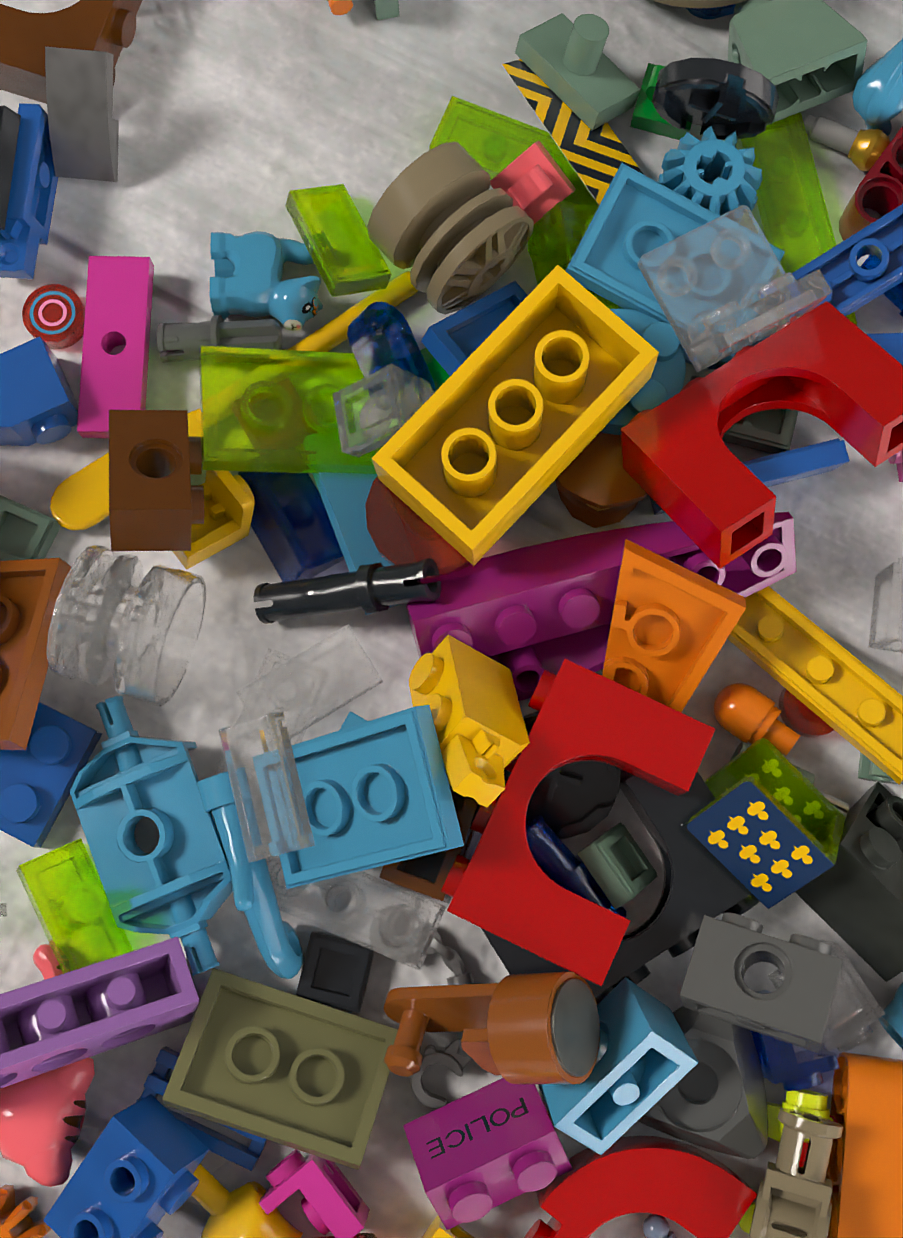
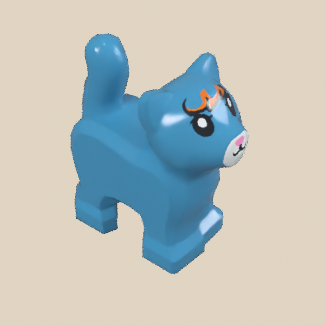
[209,231,324,331]

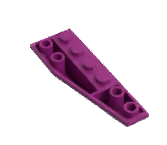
[405,512,797,701]

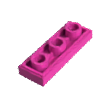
[77,256,154,438]

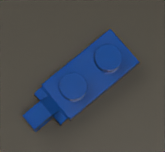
[0,103,58,280]

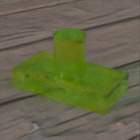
[16,838,133,974]

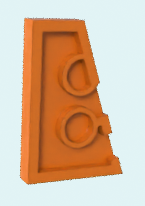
[602,539,746,712]

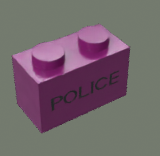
[403,1078,573,1230]

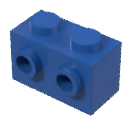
[43,1094,210,1238]

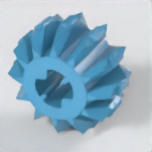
[658,126,762,226]

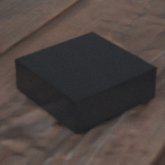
[296,931,376,1013]

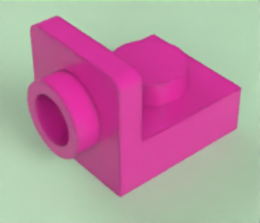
[259,1149,370,1238]

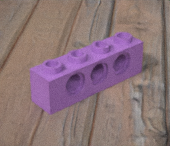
[0,936,199,1089]

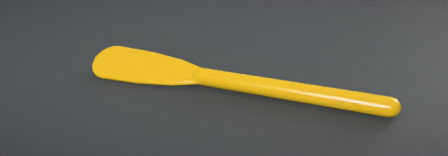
[50,271,419,531]

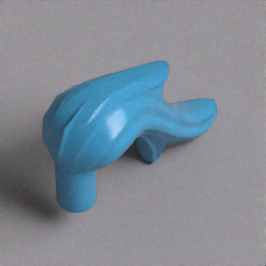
[852,39,903,136]

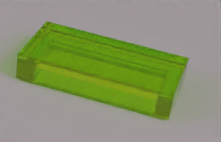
[285,184,392,297]

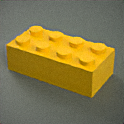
[371,265,659,566]

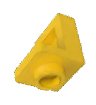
[172,459,255,570]

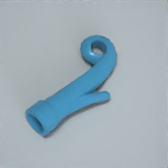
[197,767,303,979]

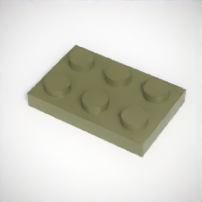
[162,968,398,1170]

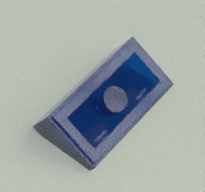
[238,449,345,582]

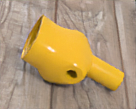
[191,1163,303,1238]

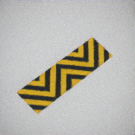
[502,59,644,205]

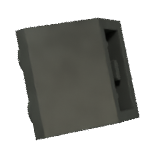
[795,781,903,982]

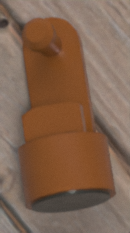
[384,972,600,1084]

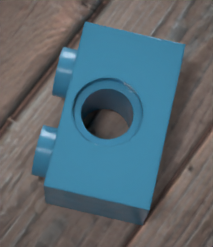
[538,977,698,1155]

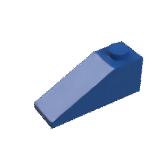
[0,336,79,446]

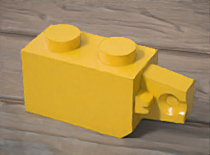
[409,634,530,807]

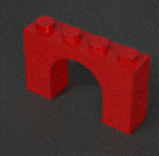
[621,301,903,569]
[440,659,716,986]

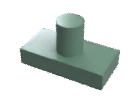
[515,13,641,131]

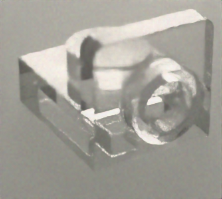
[333,364,434,457]

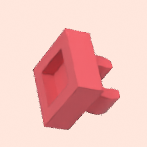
[490,140,576,225]

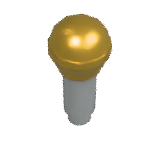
[801,115,890,172]

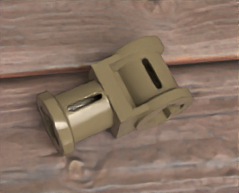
[749,1108,843,1238]

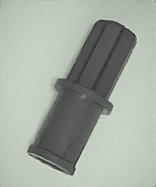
[157,315,283,365]

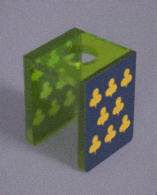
[687,738,846,909]

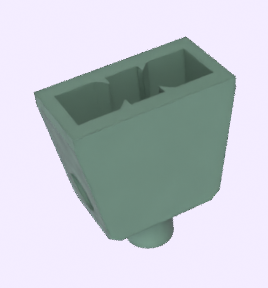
[728,0,868,125]

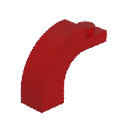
[524,1135,758,1238]

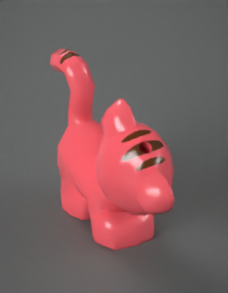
[0,944,95,1187]

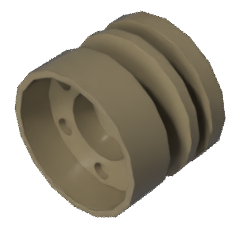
[367,142,534,315]

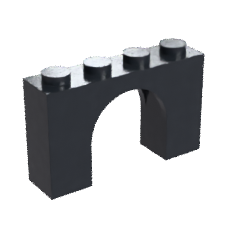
[481,771,760,998]

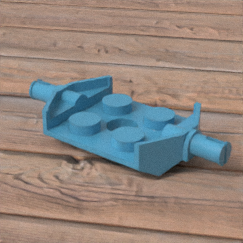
[70,696,233,976]

